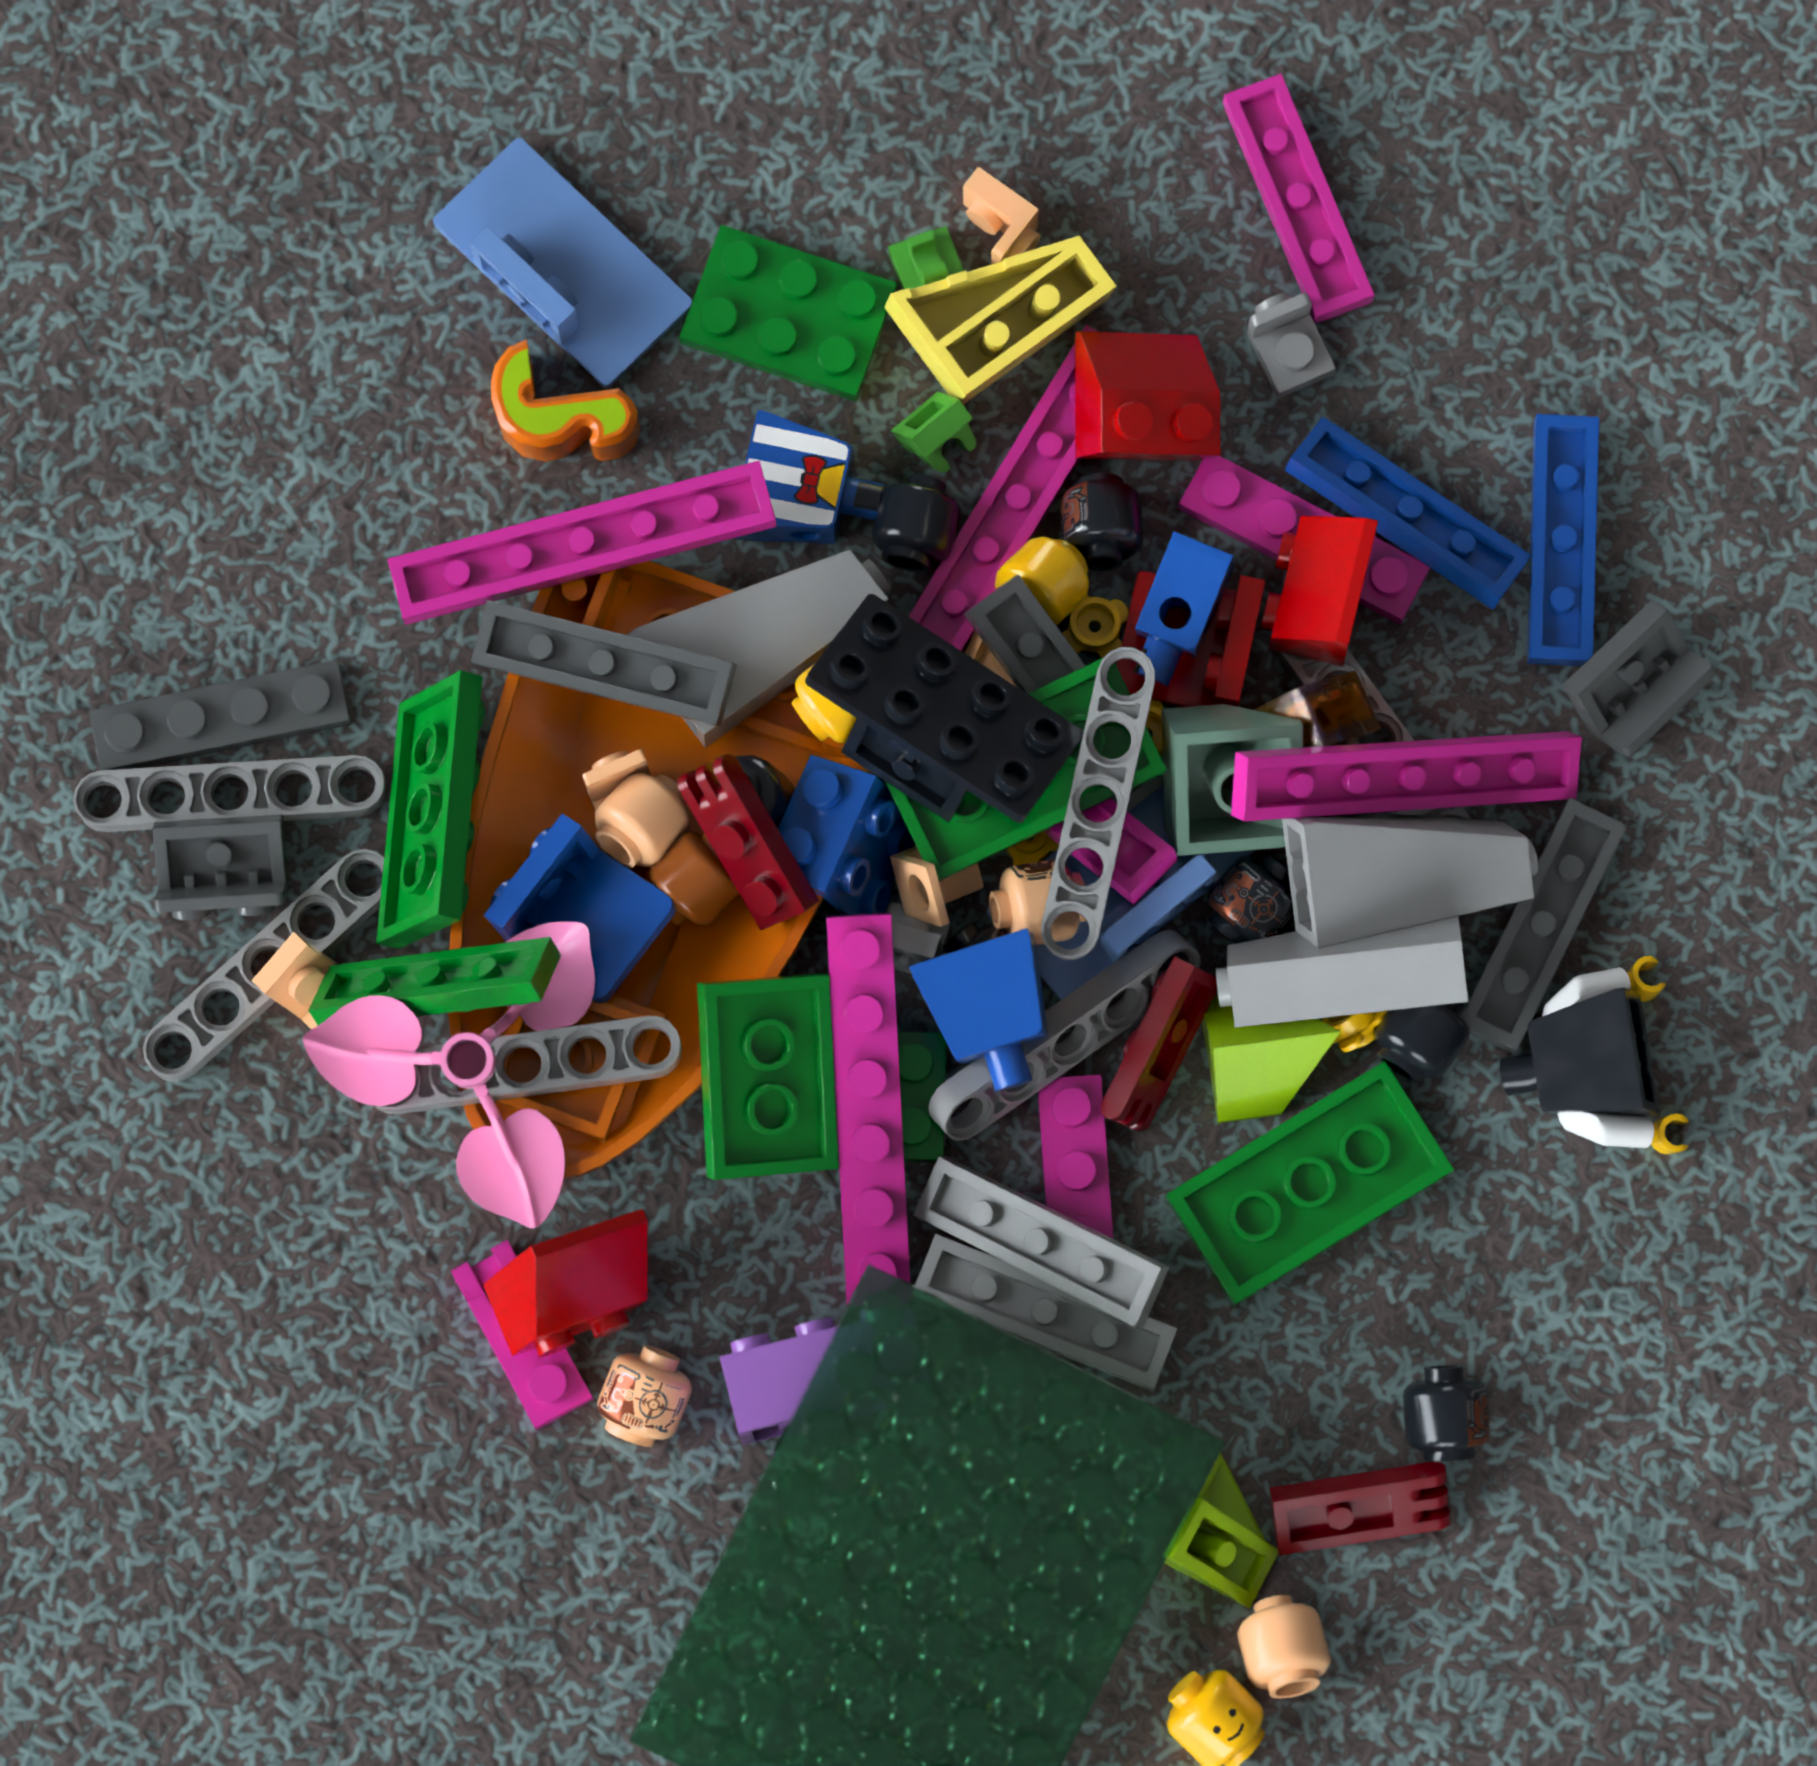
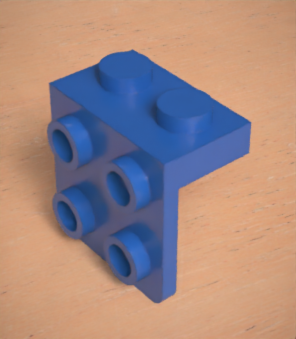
[777,754,915,915]
[483,813,676,1003]

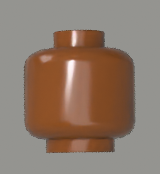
[649,831,739,925]

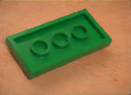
[885,658,1167,882]
[376,670,485,949]
[1165,1061,1454,1307]

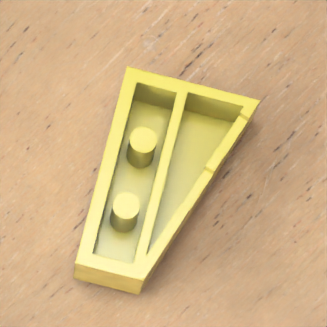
[884,236,1117,404]

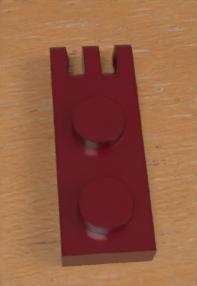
[678,754,819,930]
[1101,956,1217,1132]
[1269,1461,1451,1556]

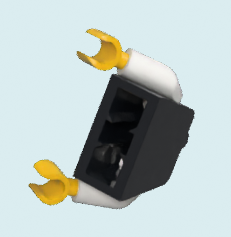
[1500,956,1689,1155]

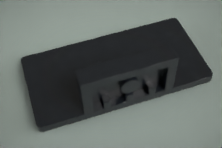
[805,594,1084,823]

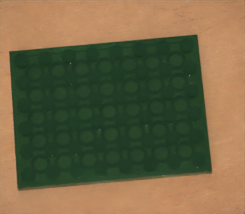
[629,1263,1225,1766]

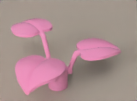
[303,921,595,1228]

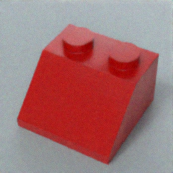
[1075,331,1220,461]
[1261,516,1378,667]
[483,1208,648,1358]

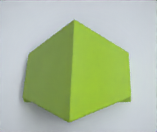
[1202,994,1341,1124]
[1160,1448,1278,1608]

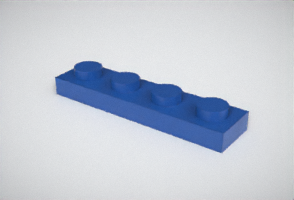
[1527,414,1599,667]
[1285,416,1532,610]

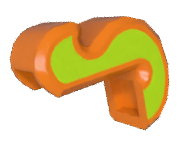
[491,339,640,462]

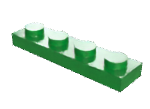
[308,937,561,1025]

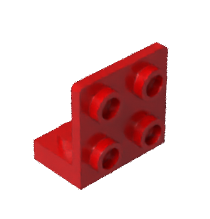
[1117,571,1266,707]

